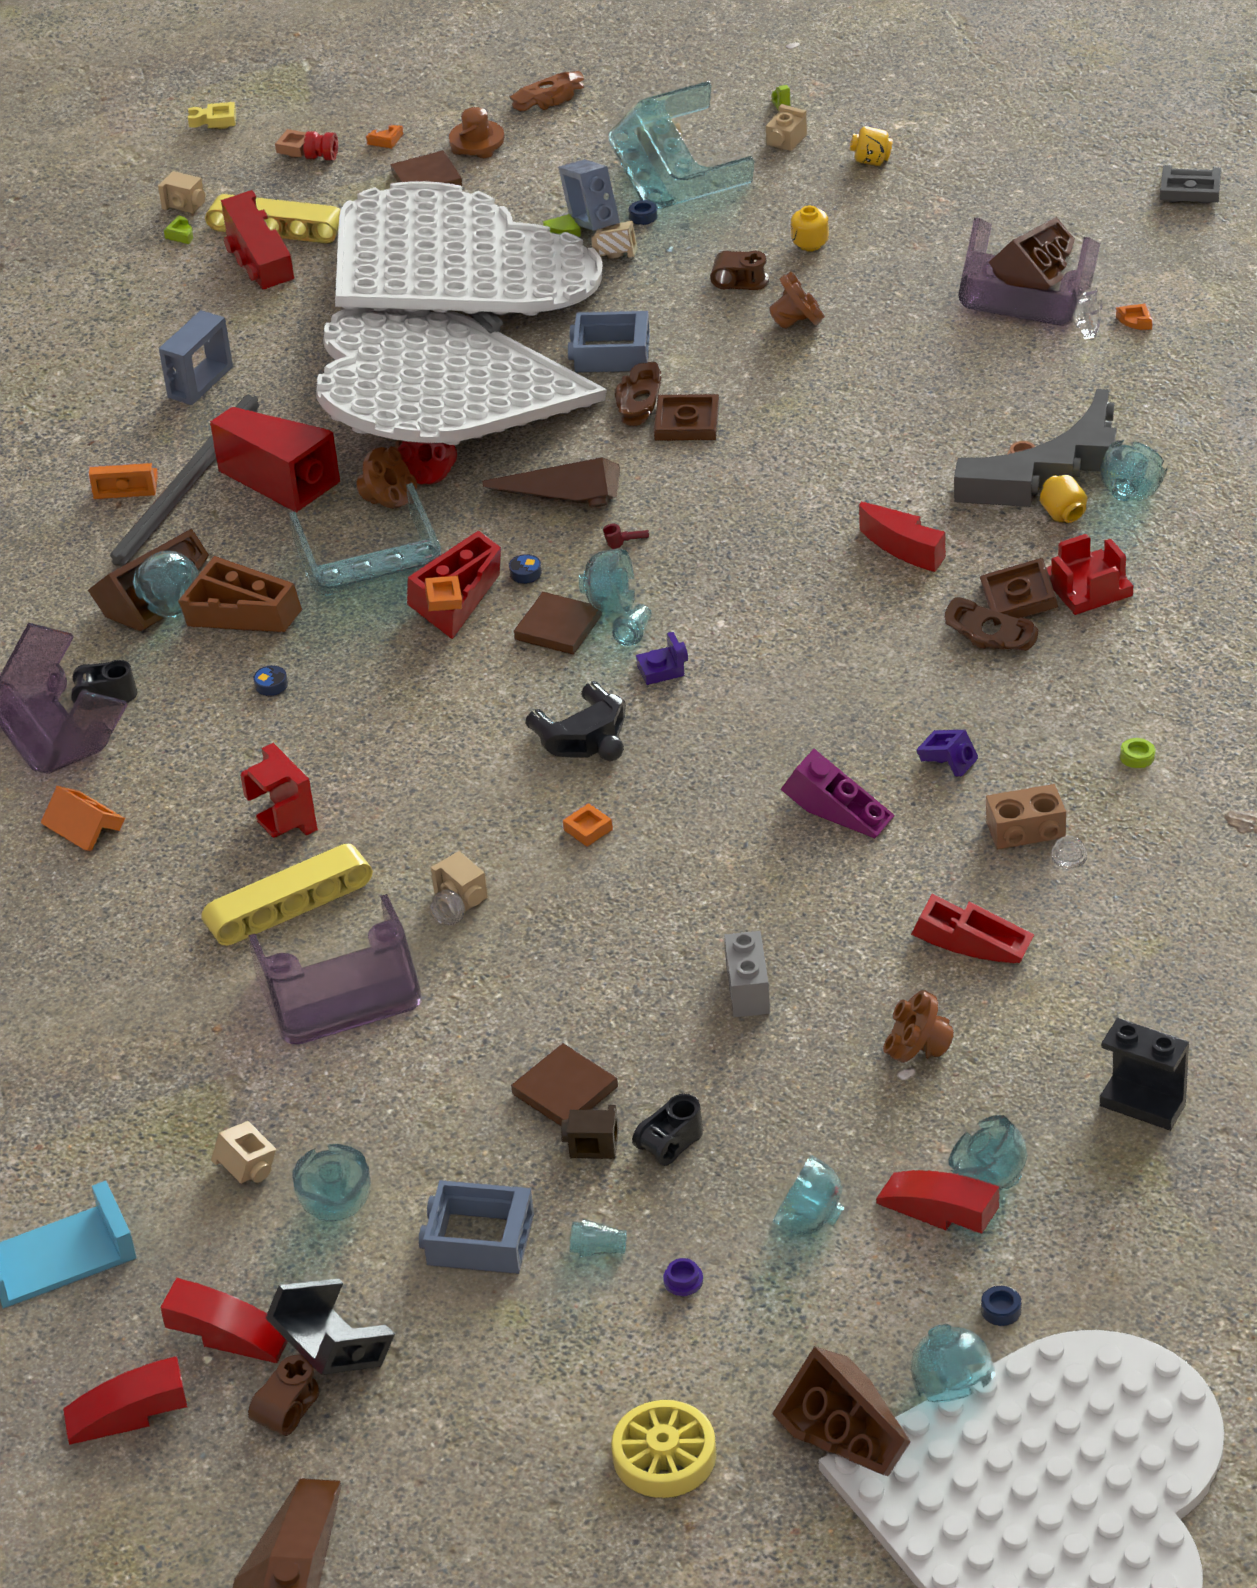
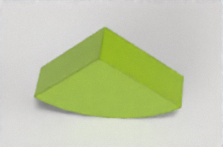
[771,85,791,111]
[543,214,581,237]
[164,215,193,244]

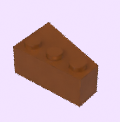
[178,556,302,632]

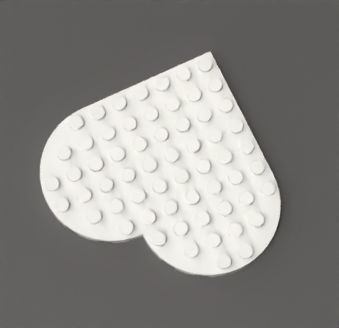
[335,181,603,316]
[316,307,607,445]
[819,1330,1224,1588]

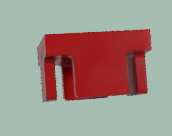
[1046,534,1134,615]
[240,743,318,838]

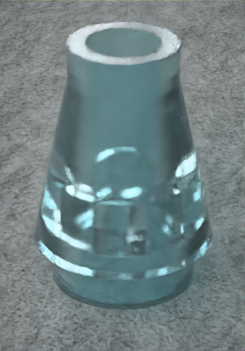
[612,604,652,646]
[569,1218,627,1257]

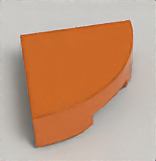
[366,125,403,149]
[1116,304,1153,330]

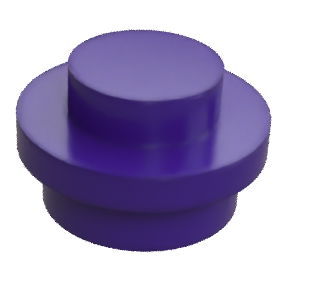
[663,1258,703,1296]

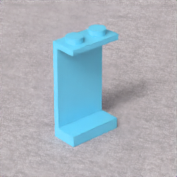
[0,1181,137,1309]

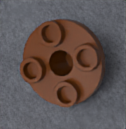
[449,107,505,159]
[769,271,825,329]
[356,446,417,509]
[883,990,954,1063]

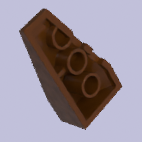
[988,217,1075,290]
[482,457,620,507]
[88,528,209,632]
[772,1346,911,1477]
[232,1478,341,1588]

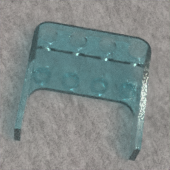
[608,81,755,209]
[289,483,442,596]

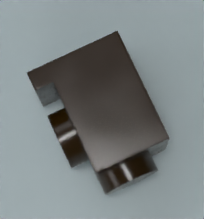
[561,1105,619,1159]

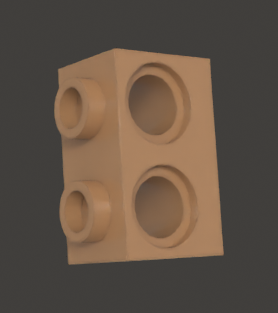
[986,784,1066,850]

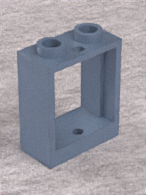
[558,159,620,231]
[159,310,233,405]
[568,311,650,373]
[419,1180,534,1274]

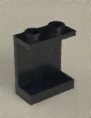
[1100,1017,1189,1131]
[265,1278,395,1375]

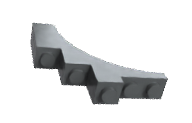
[954,389,1122,507]

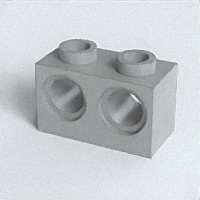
[724,931,770,1018]

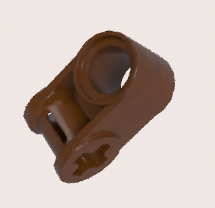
[710,250,769,291]
[248,1354,319,1436]

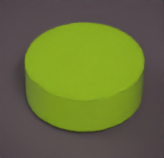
[1120,738,1156,768]

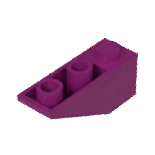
[780,748,895,839]

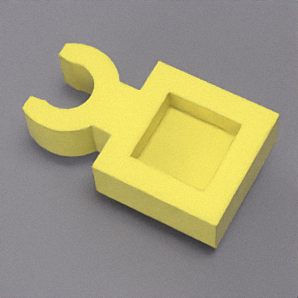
[188,102,236,129]

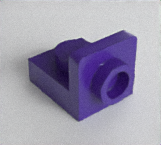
[636,632,688,685]
[916,729,978,777]

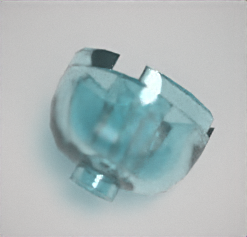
[1100,440,1167,501]
[579,548,635,614]
[133,551,199,617]
[948,1115,1028,1191]
[292,1144,371,1222]
[772,1155,845,1235]
[911,1324,995,1402]

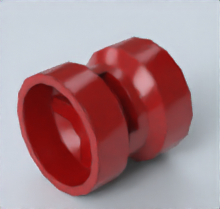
[304,131,338,161]

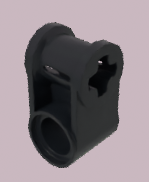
[71,660,138,708]
[632,1093,703,1166]

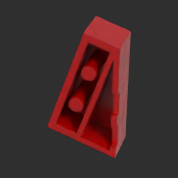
[221,190,295,290]
[407,530,501,639]

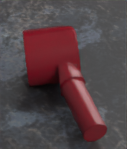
[603,523,649,549]

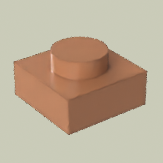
[275,129,306,157]

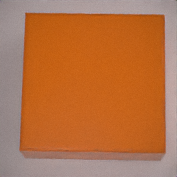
[425,576,462,611]
[563,803,613,847]

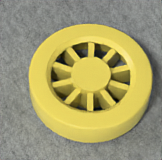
[611,1400,716,1498]

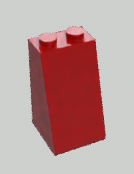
[210,407,341,513]

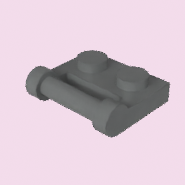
[1160,165,1222,204]

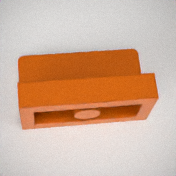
[89,463,158,499]
[41,786,125,851]

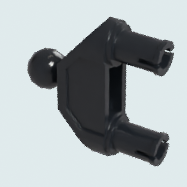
[525,681,626,762]

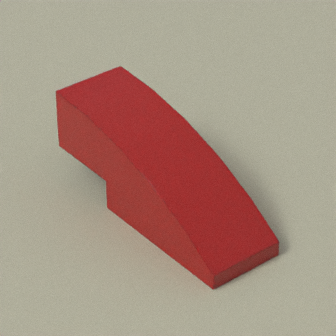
[859,501,946,572]
[911,893,1034,963]
[876,1170,999,1234]
[160,1277,288,1364]
[63,1356,187,1445]

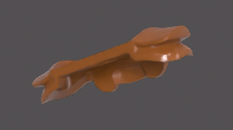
[509,71,584,111]

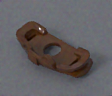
[615,362,662,426]
[945,597,1038,651]

